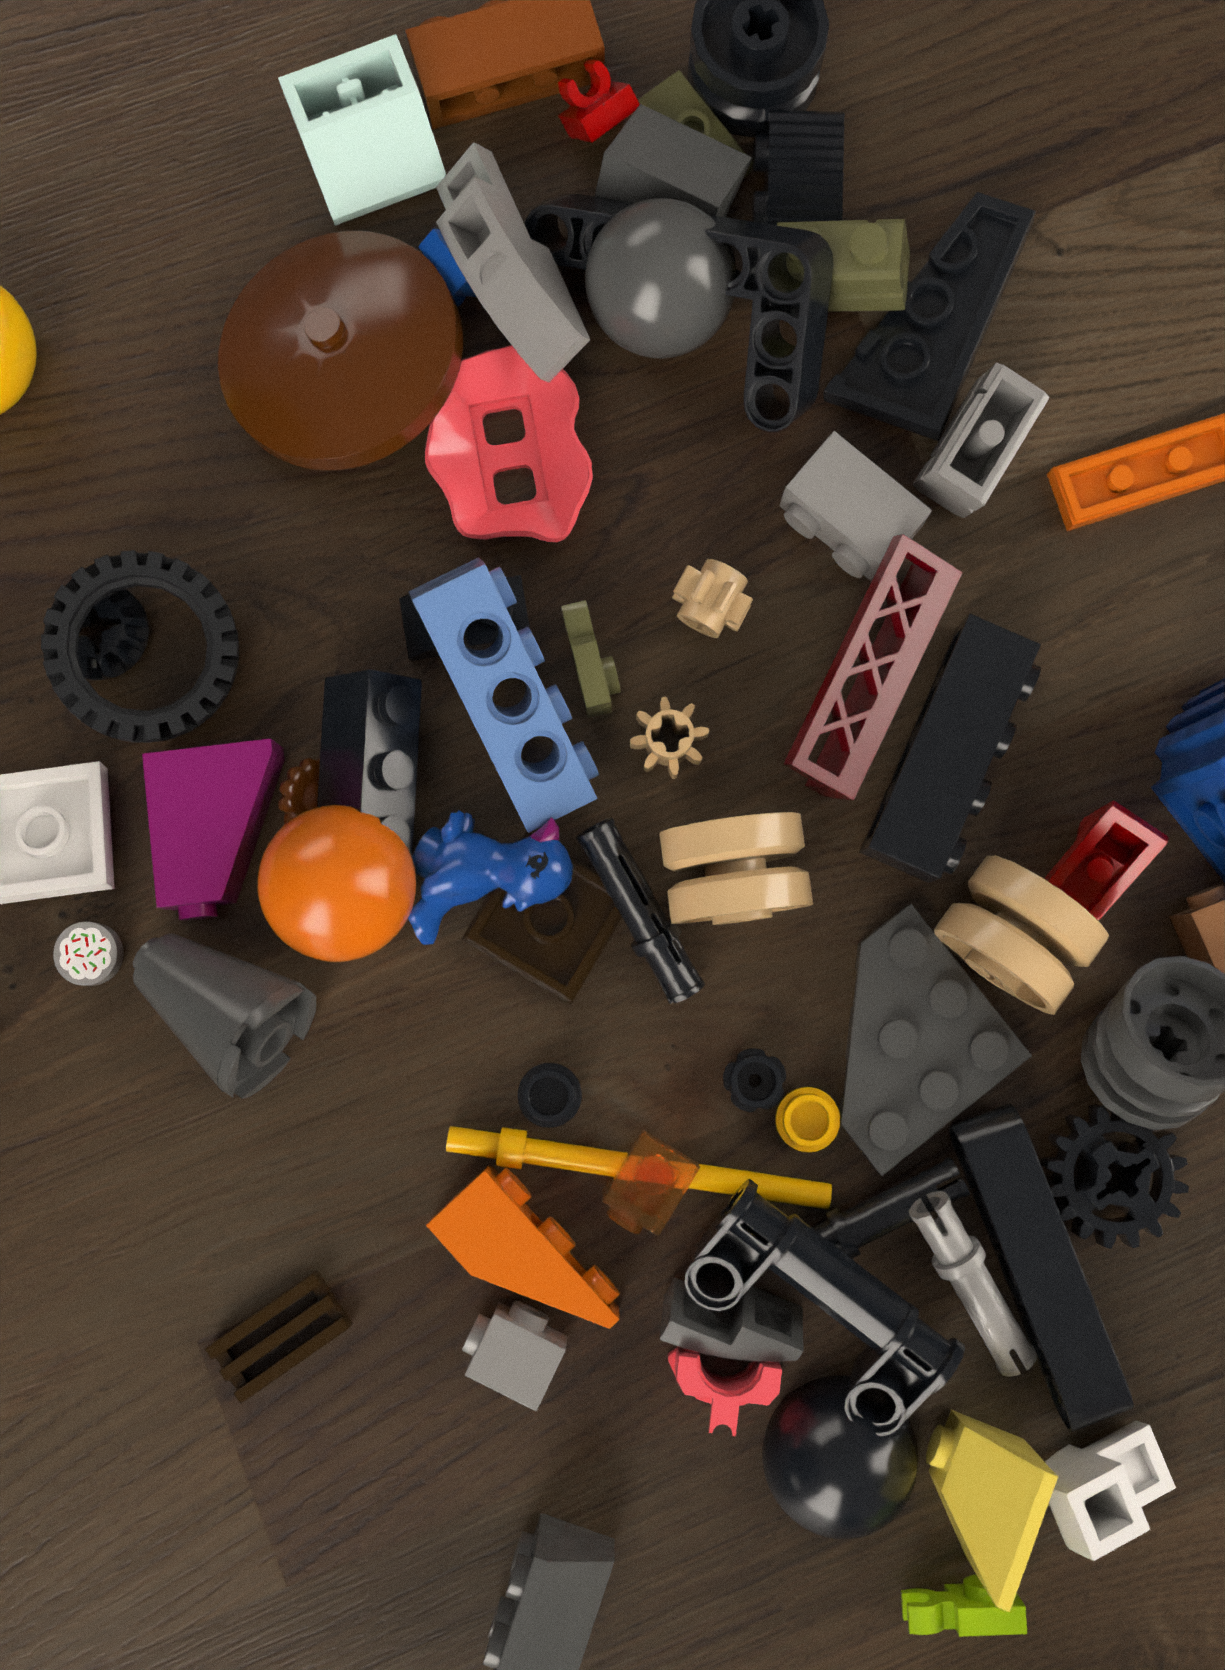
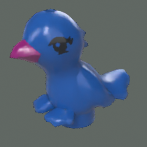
[408,810,573,945]

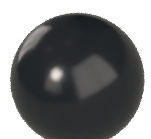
[762,1376,919,1539]

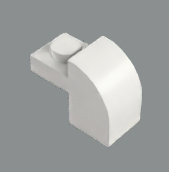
[1045,1421,1176,1561]

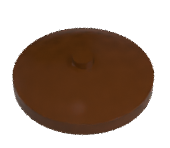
[218,231,463,470]

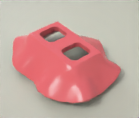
[425,345,593,542]

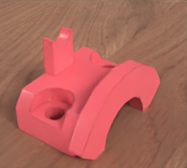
[667,1346,782,1436]

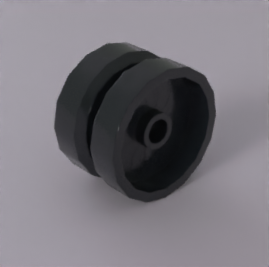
[687,0,829,137]

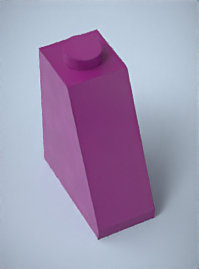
[142,738,285,920]

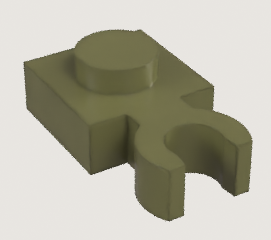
[561,600,621,718]

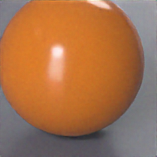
[258,805,417,962]

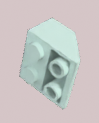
[278,34,446,226]

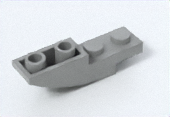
[436,142,590,382]

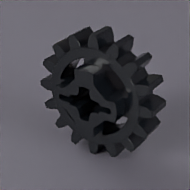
[1040,1104,1189,1249]

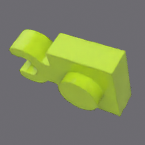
[901,1574,1027,1637]

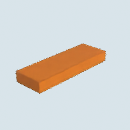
[1047,413,1225,531]

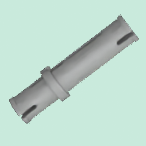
[909,1191,1037,1377]

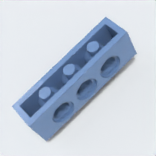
[408,557,599,833]

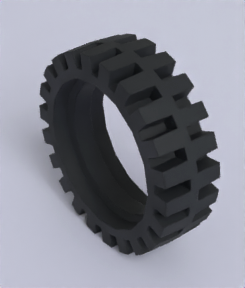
[41,550,239,743]

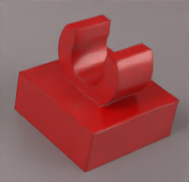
[558,59,640,143]

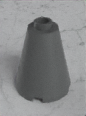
[133,933,316,1099]

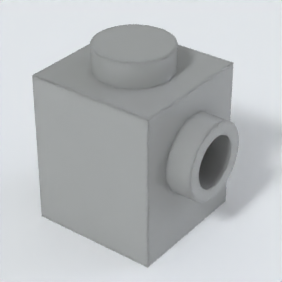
[462,1301,568,1412]

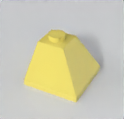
[926,1410,1058,1612]

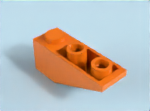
[426,1164,620,1329]

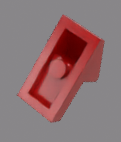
[1044,800,1169,921]

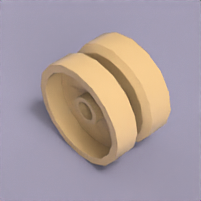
[659,812,813,925]
[934,855,1109,1015]

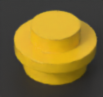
[775,1087,840,1152]

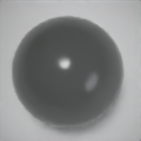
[585,198,737,359]

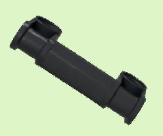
[685,1179,965,1436]

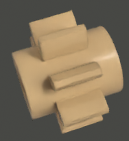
[672,559,753,638]
[630,697,709,779]

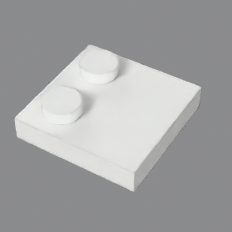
[0,761,115,904]

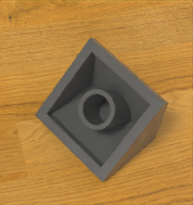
[595,104,752,217]

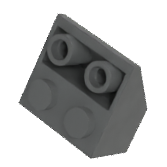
[482,1513,615,1670]

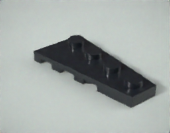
[823,192,1036,441]

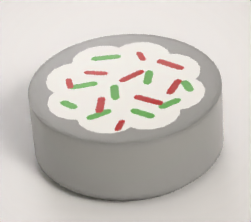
[53,922,124,986]

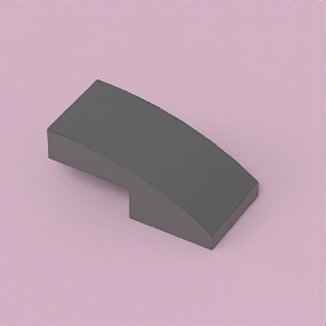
[659,1278,804,1362]

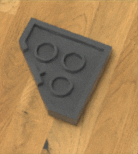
[839,904,1032,1176]

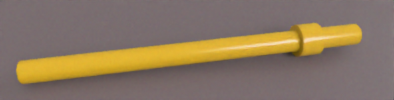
[446,1126,832,1210]

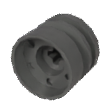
[1080,956,1225,1130]

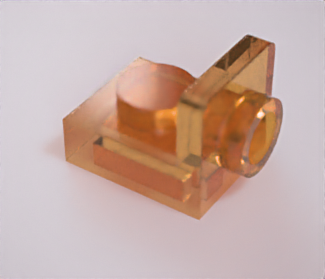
[602,1130,700,1236]

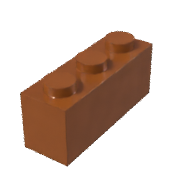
[405,0,605,130]

